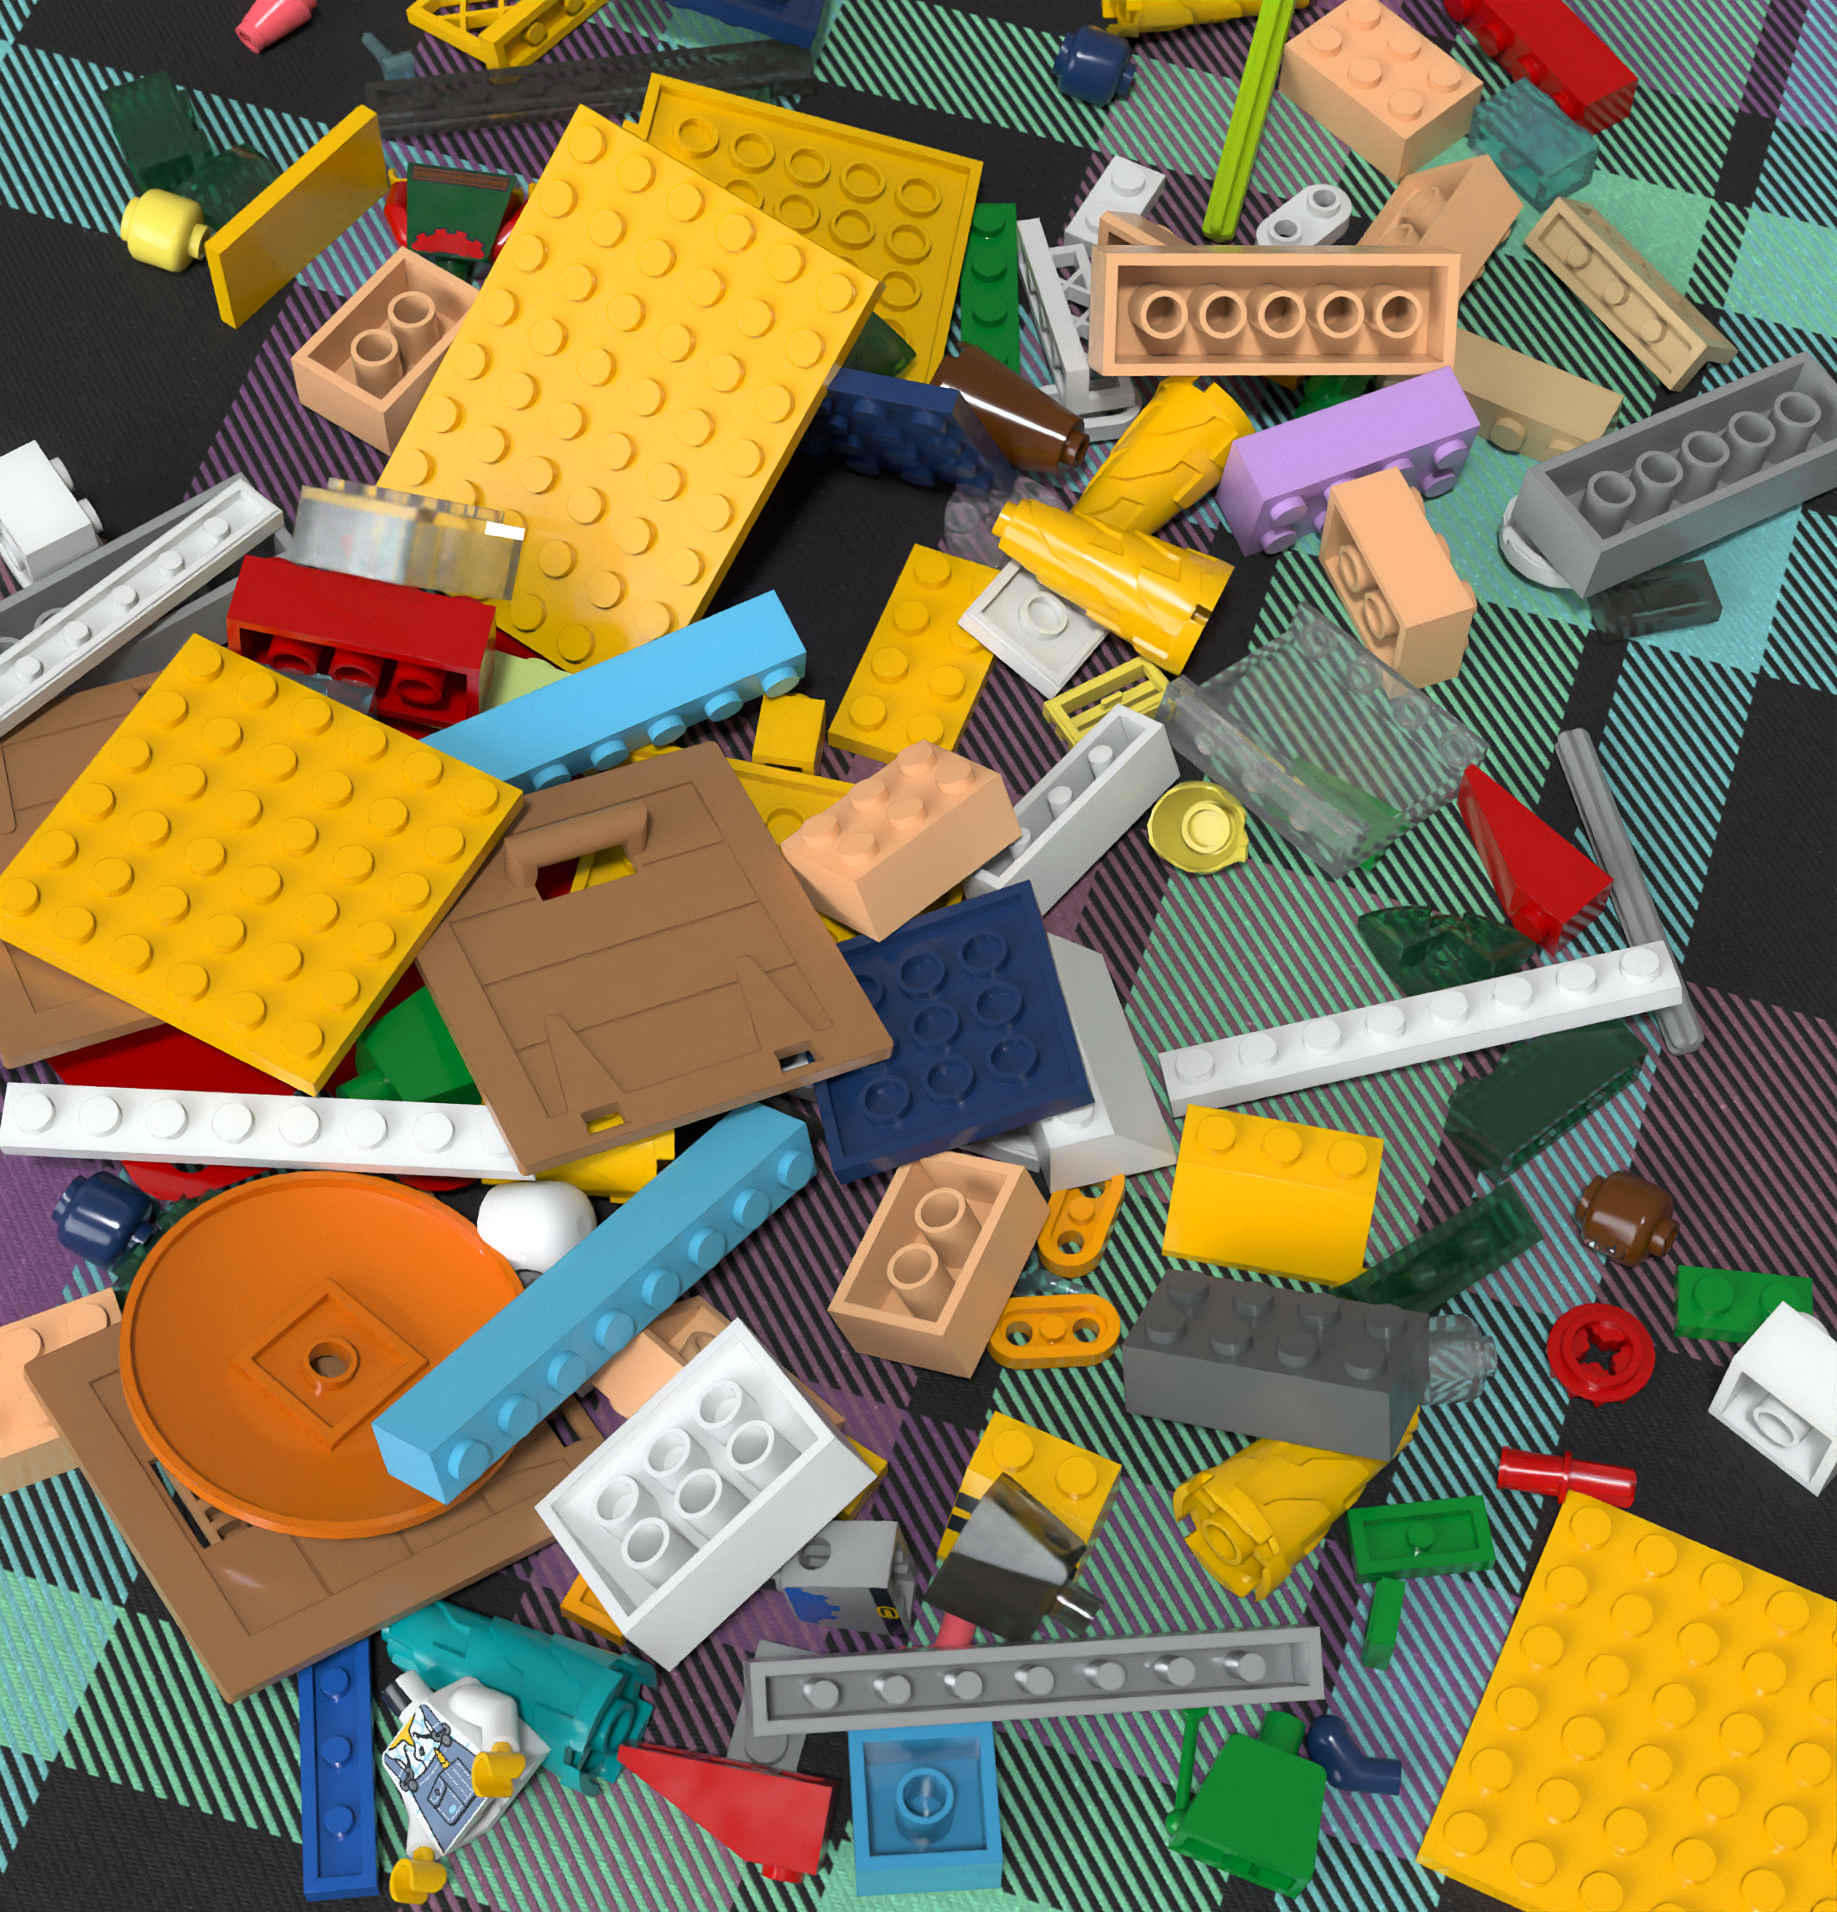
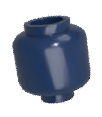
[1051,24,1138,108]
[52,1171,157,1270]

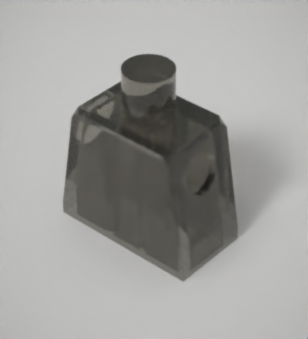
[922,1472,1104,1642]

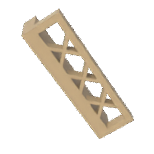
[1523,196,1738,392]

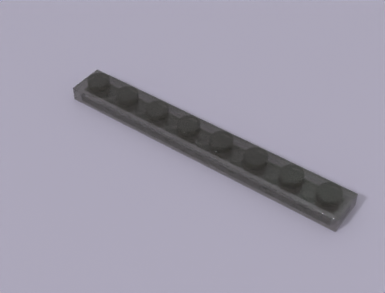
[365,39,815,139]

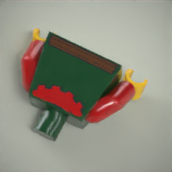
[383,162,537,282]

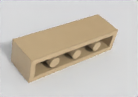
[1374,327,1624,462]

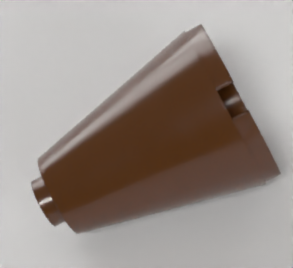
[930,341,1090,475]

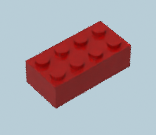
[226,554,496,728]

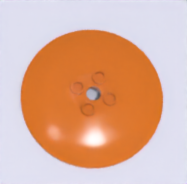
[118,1171,524,1539]

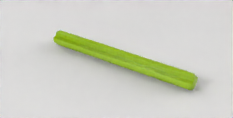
[1202,0,1297,243]

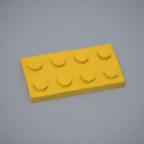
[828,544,1001,764]

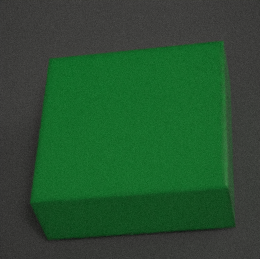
[1360,1577,1406,1671]

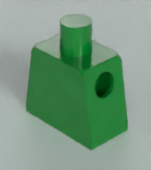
[336,985,483,1105]
[1167,1711,1327,1899]

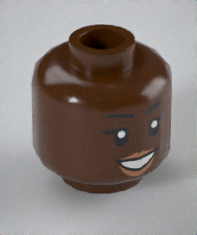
[1575,1169,1680,1268]

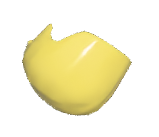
[1147,780,1249,874]

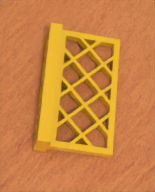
[406,0,609,86]

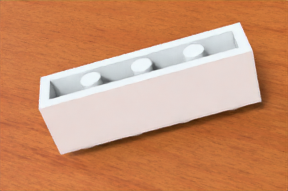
[960,703,1180,916]

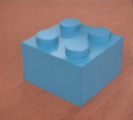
[848,1721,1003,1897]

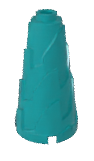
[381,1600,657,1797]

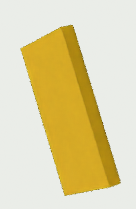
[204,104,389,330]

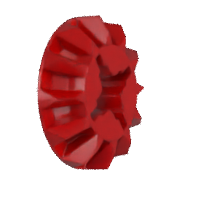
[1545,1303,1655,1408]

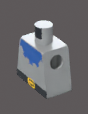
[757,1520,919,1638]

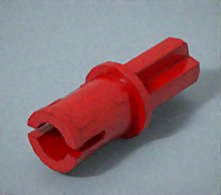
[1496,1446,1637,1508]

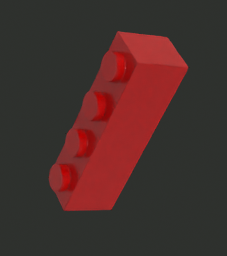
[1443,0,1639,144]

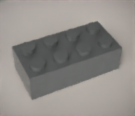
[1122,1269,1430,1462]

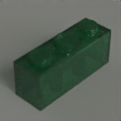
[1443,1018,1649,1187]
[1323,1181,1544,1313]

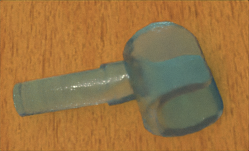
[362,32,418,89]
[1012,1249,1095,1297]

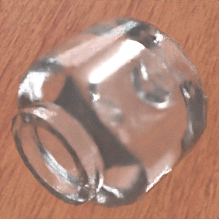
[1419,1314,1497,1406]

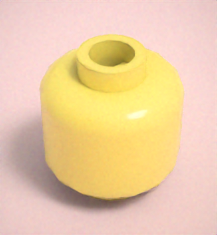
[120,189,212,272]

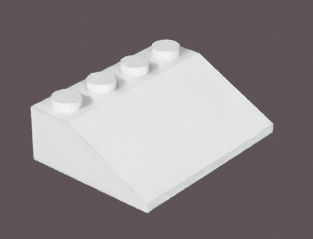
[534,1317,878,1672]

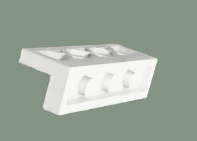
[1016,218,1135,415]

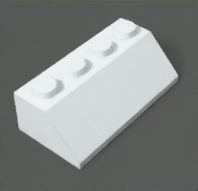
[1027,932,1177,1194]

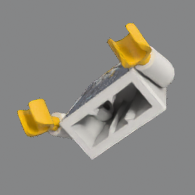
[381,1669,551,1905]

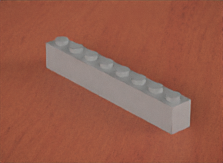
[743,1624,1325,1737]

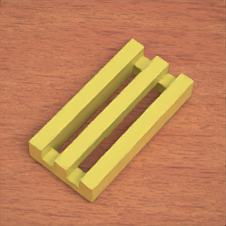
[1043,655,1180,751]

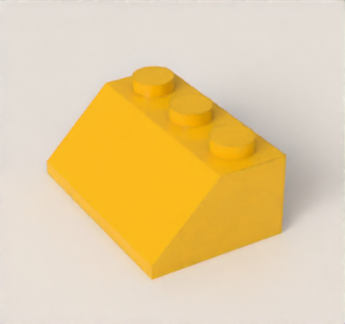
[1161,1104,1384,1291]

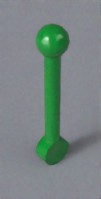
[1165,1707,1209,1835]

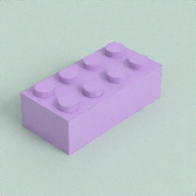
[1215,365,1481,557]

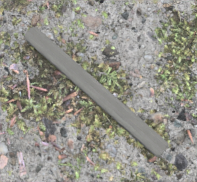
[1555,728,1704,1056]

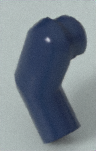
[1306,1714,1401,1796]

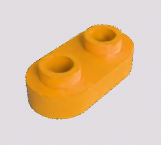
[1037,1174,1125,1278]
[986,1294,1121,1370]

